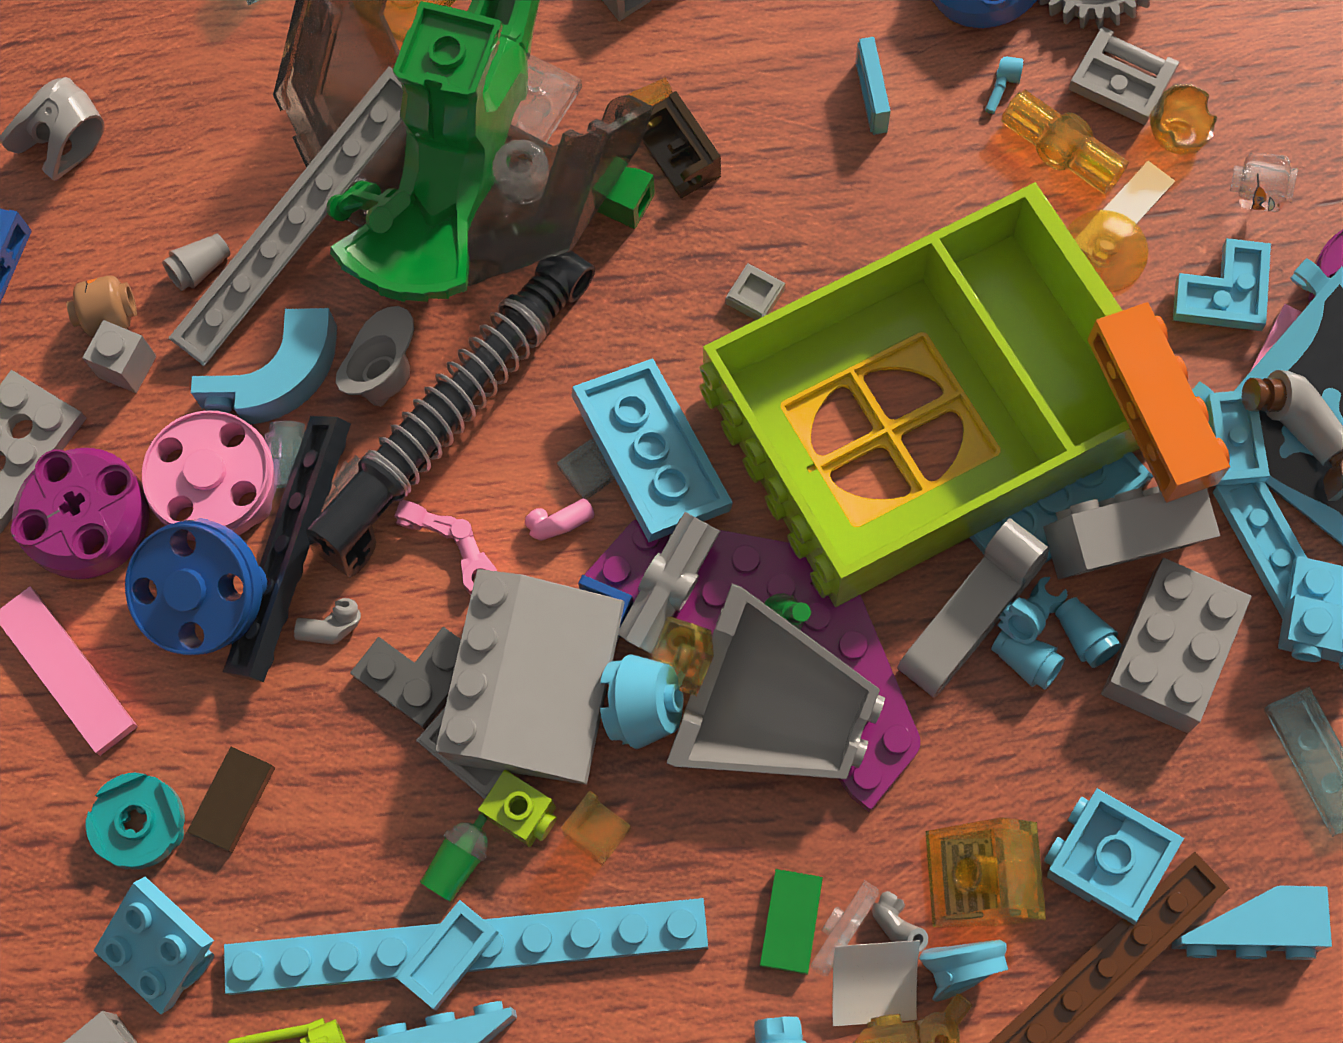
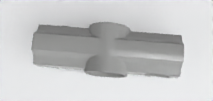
[618,512,721,653]

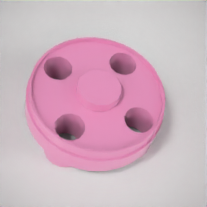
[142,411,278,541]

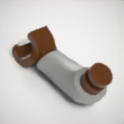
[1241,370,1343,501]

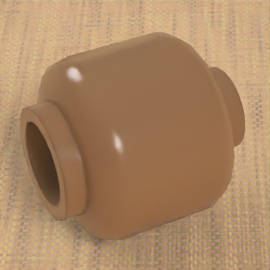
[66,276,137,337]

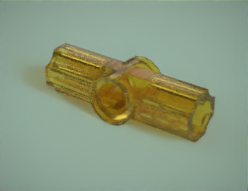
[1001,89,1129,195]

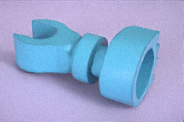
[997,577,1068,644]

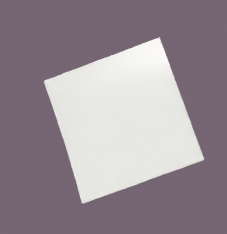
[832,940,920,1026]

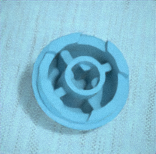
[600,654,684,749]

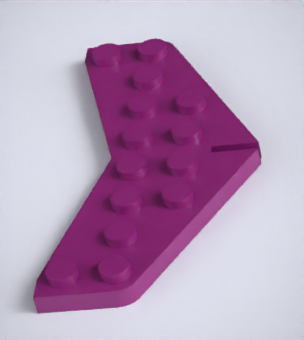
[585,519,920,813]

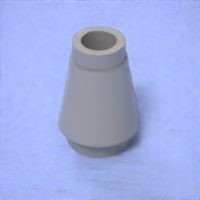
[162,233,231,291]

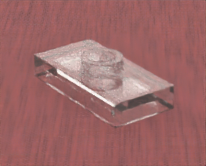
[810,880,880,977]

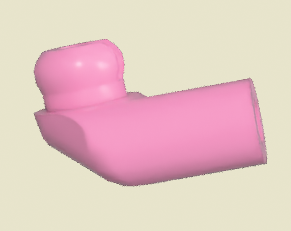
[525,498,594,541]

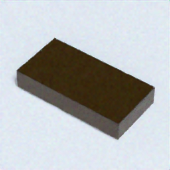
[187,747,275,853]

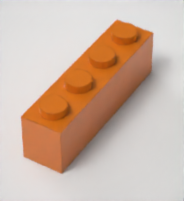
[1087,302,1230,503]

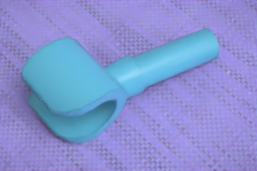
[985,57,1024,114]

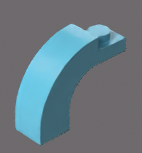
[191,308,337,424]

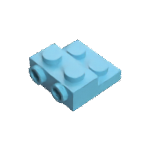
[1278,556,1343,669]
[1044,788,1184,925]

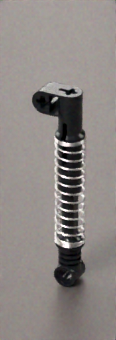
[306,243,596,577]

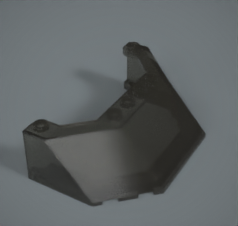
[273,0,654,286]

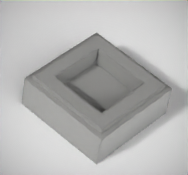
[725,263,785,320]

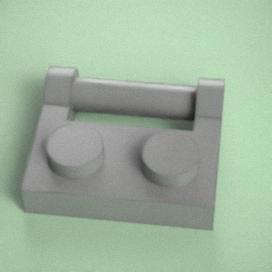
[1068,26,1180,126]

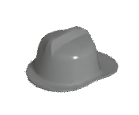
[336,306,414,407]

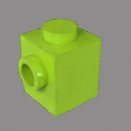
[478,769,557,847]

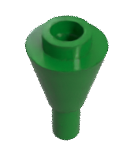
[764,593,811,630]

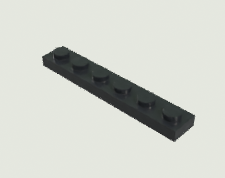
[223,416,351,682]

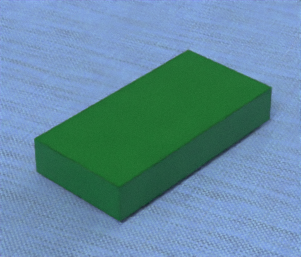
[760,869,823,975]

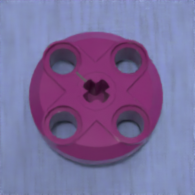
[11,448,149,579]

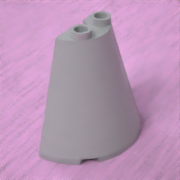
[667,584,885,779]

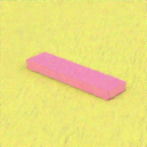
[0,587,138,756]

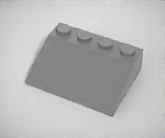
[435,569,625,785]

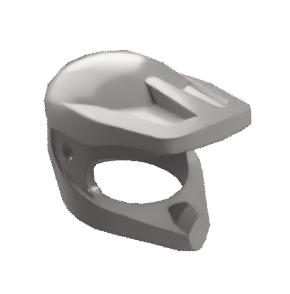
[0,77,104,181]

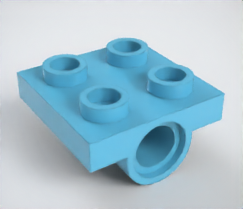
[93,877,214,1014]

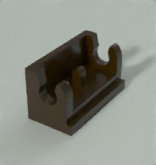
[637,91,721,198]

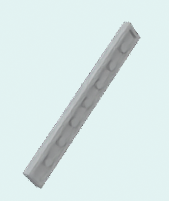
[169,66,403,366]

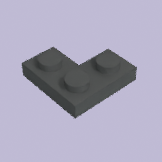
[350,627,461,730]

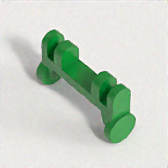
[327,180,411,233]

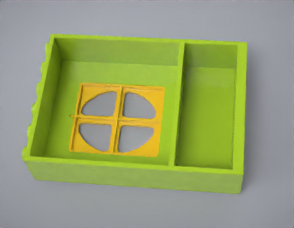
[699,182,1140,607]

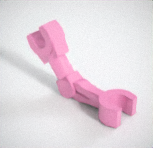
[395,500,497,595]

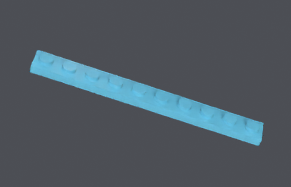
[224,898,709,995]

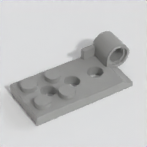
[0,370,86,534]

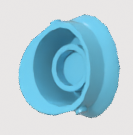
[919,939,1009,1002]

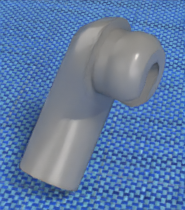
[294,598,361,644]
[872,891,928,952]

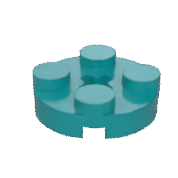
[86,772,185,870]

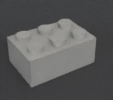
[1043,486,1220,580]
[1100,558,1252,733]

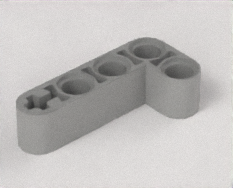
[897,518,1049,698]

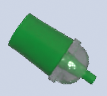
[420,814,488,902]

